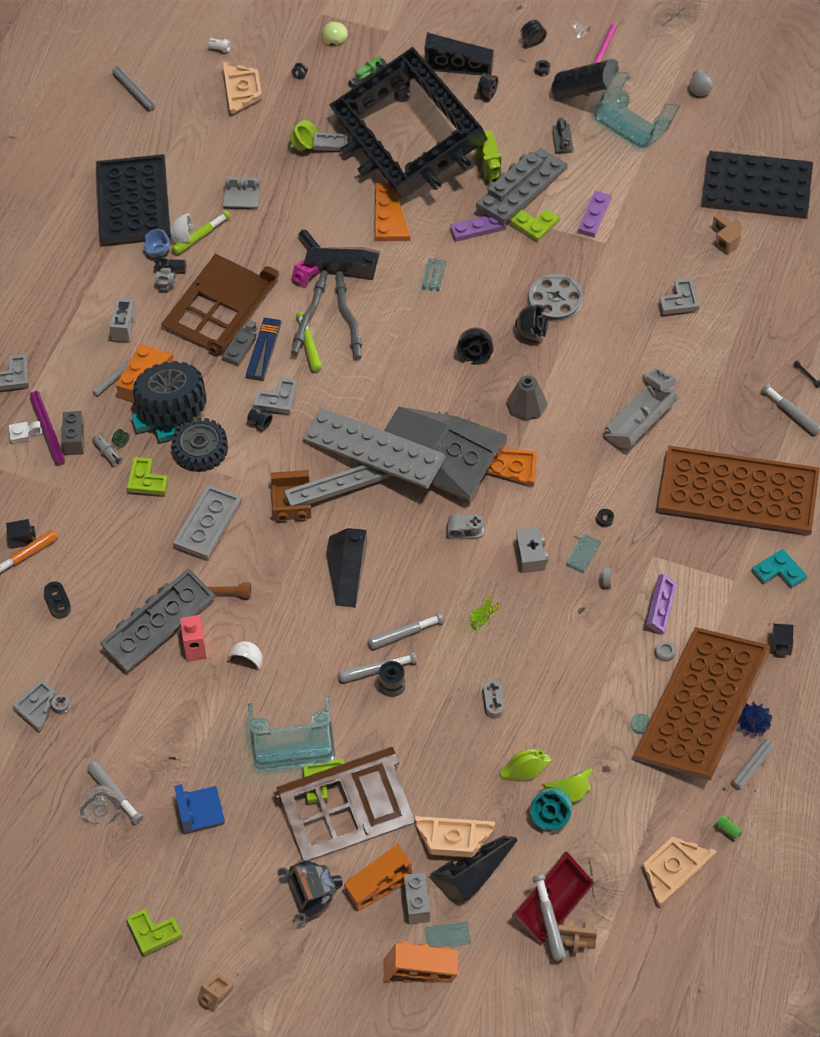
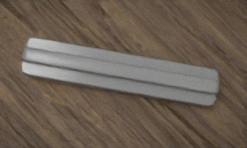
[732,739,774,789]

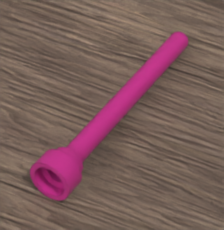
[593,24,616,63]

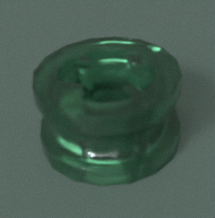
[111,429,130,448]

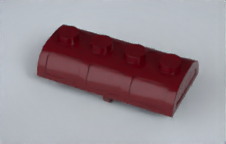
[512,851,594,943]

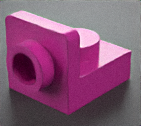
[291,260,320,287]

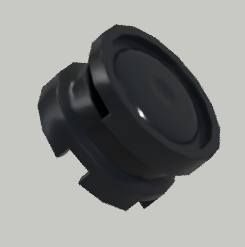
[520,20,547,47]
[477,72,499,99]

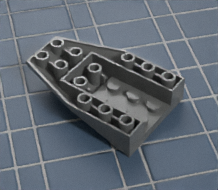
[384,406,507,505]

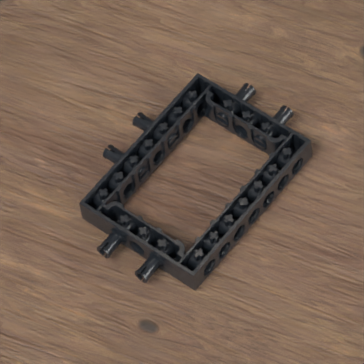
[329,46,488,200]

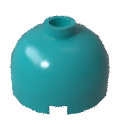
[530,788,573,831]

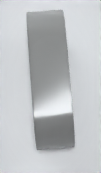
[484,680,504,719]

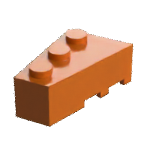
[116,344,174,403]
[344,843,412,912]
[383,941,458,983]

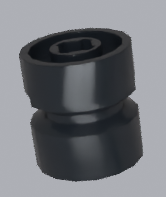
[379,661,406,697]

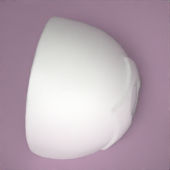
[170,213,193,243]
[227,641,263,669]

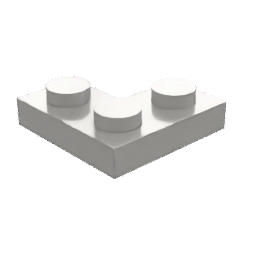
[660,278,699,315]
[0,354,29,391]
[254,378,298,414]

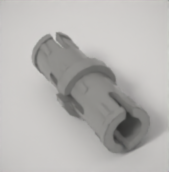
[92,433,123,466]

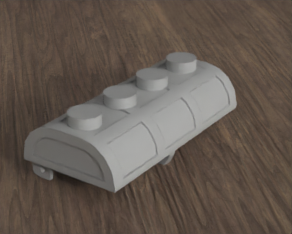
[605,386,678,449]

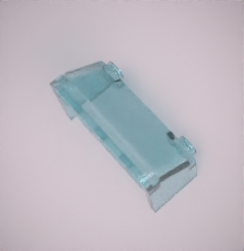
[594,71,680,148]
[248,694,335,770]

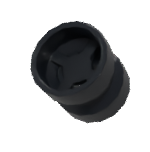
[394,81,411,102]
[247,406,273,430]

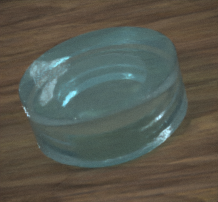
[631,713,651,735]

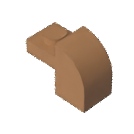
[712,213,742,255]

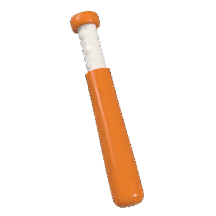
[0,530,58,573]

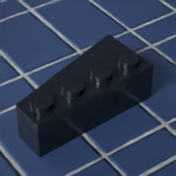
[424,32,494,76]

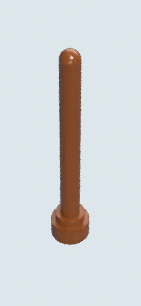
[158,582,251,598]

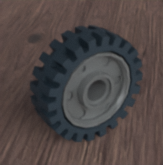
[172,417,228,472]

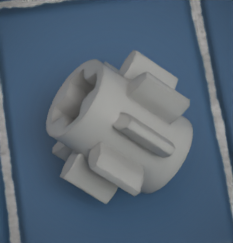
[155,268,176,290]

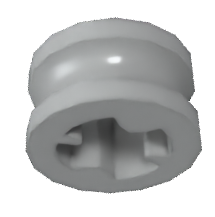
[52,694,71,714]

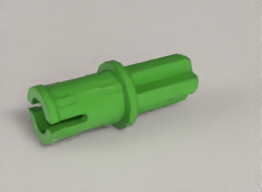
[355,56,383,80]

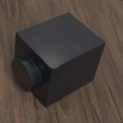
[6,519,36,549]
[771,623,794,656]

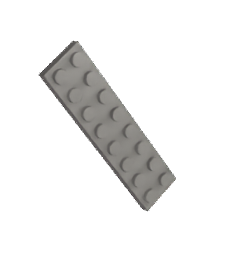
[303,407,446,489]

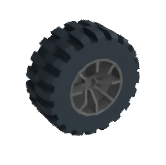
[133,361,207,427]

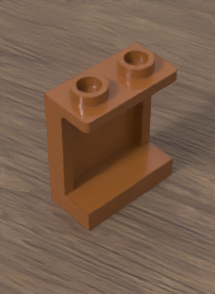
[271,470,312,521]

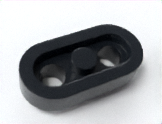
[44,581,71,617]

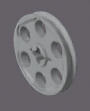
[529,274,583,322]

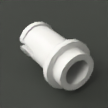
[208,38,231,53]

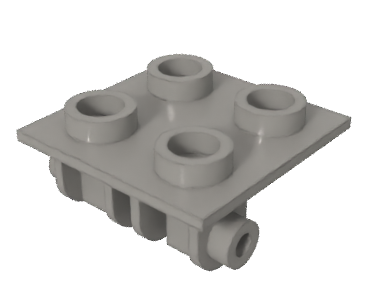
[223,176,261,208]

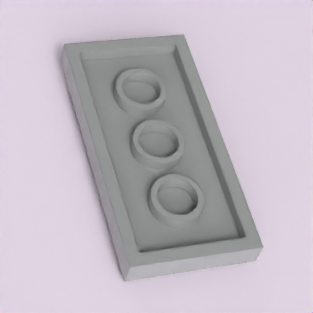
[173,484,242,560]

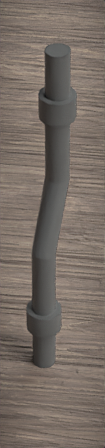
[291,271,328,355]
[336,272,362,360]

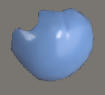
[143,229,170,258]

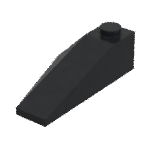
[304,247,380,280]
[326,528,367,608]
[430,835,517,901]

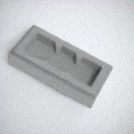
[313,132,348,151]
[643,368,677,391]

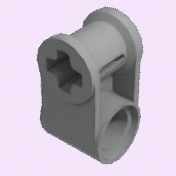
[447,514,485,539]

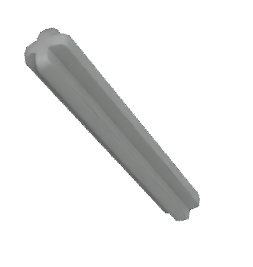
[112,66,156,111]

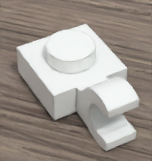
[9,421,43,444]

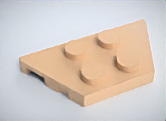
[223,62,262,114]
[415,816,495,857]
[643,837,717,907]

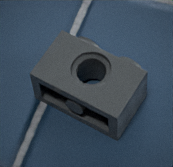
[62,411,84,455]

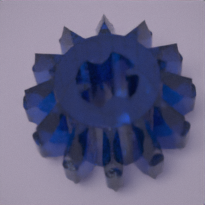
[738,701,772,737]

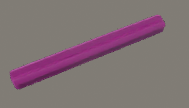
[30,391,65,465]

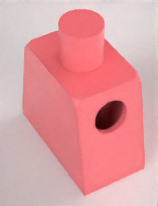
[180,615,207,662]

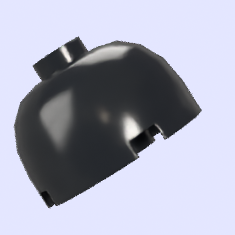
[515,304,548,341]
[457,327,494,365]

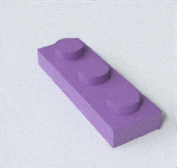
[578,191,611,238]
[450,215,506,242]
[646,574,677,634]

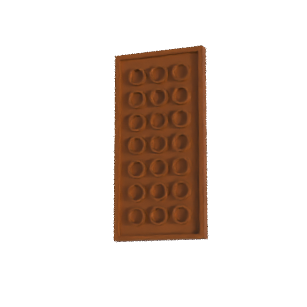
[658,445,820,535]
[634,627,771,781]

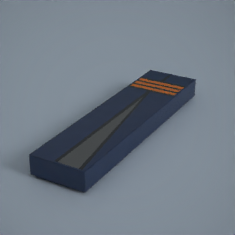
[246,317,282,381]

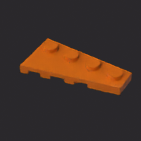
[375,183,411,241]
[486,449,537,486]

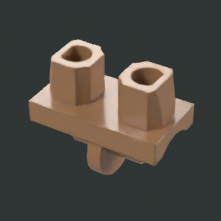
[558,920,597,953]

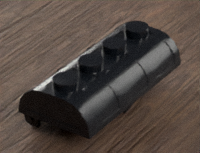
[551,58,619,101]

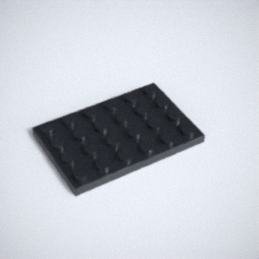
[702,150,813,219]
[96,154,171,245]

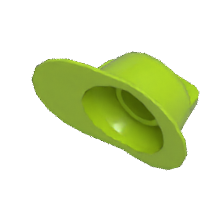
[289,120,319,151]

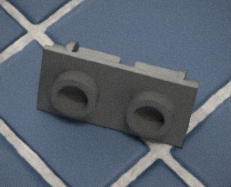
[552,118,574,152]

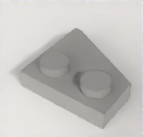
[12,679,56,731]

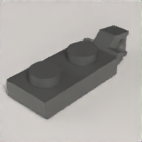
[222,320,257,366]

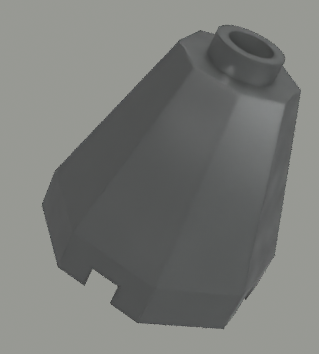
[507,375,547,421]

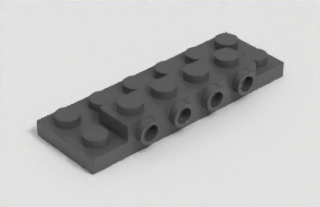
[476,148,568,224]
[100,568,215,672]

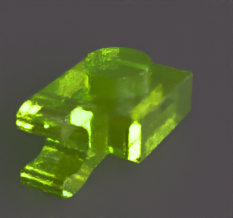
[470,596,500,631]

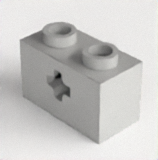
[109,298,137,341]
[516,527,549,573]
[404,873,430,924]

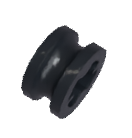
[535,60,550,77]
[291,63,308,80]
[596,509,614,528]

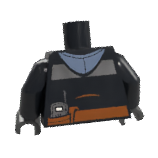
[277,860,343,928]

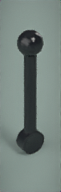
[794,360,820,388]

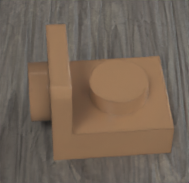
[198,973,234,1012]

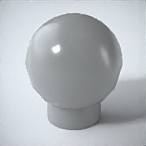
[689,70,713,96]

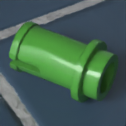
[715,815,743,841]

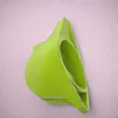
[500,749,552,781]
[542,767,593,802]

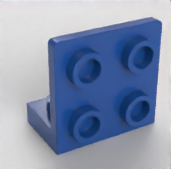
[174,784,225,833]

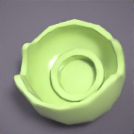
[321,22,348,46]

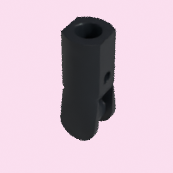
[153,258,187,273]

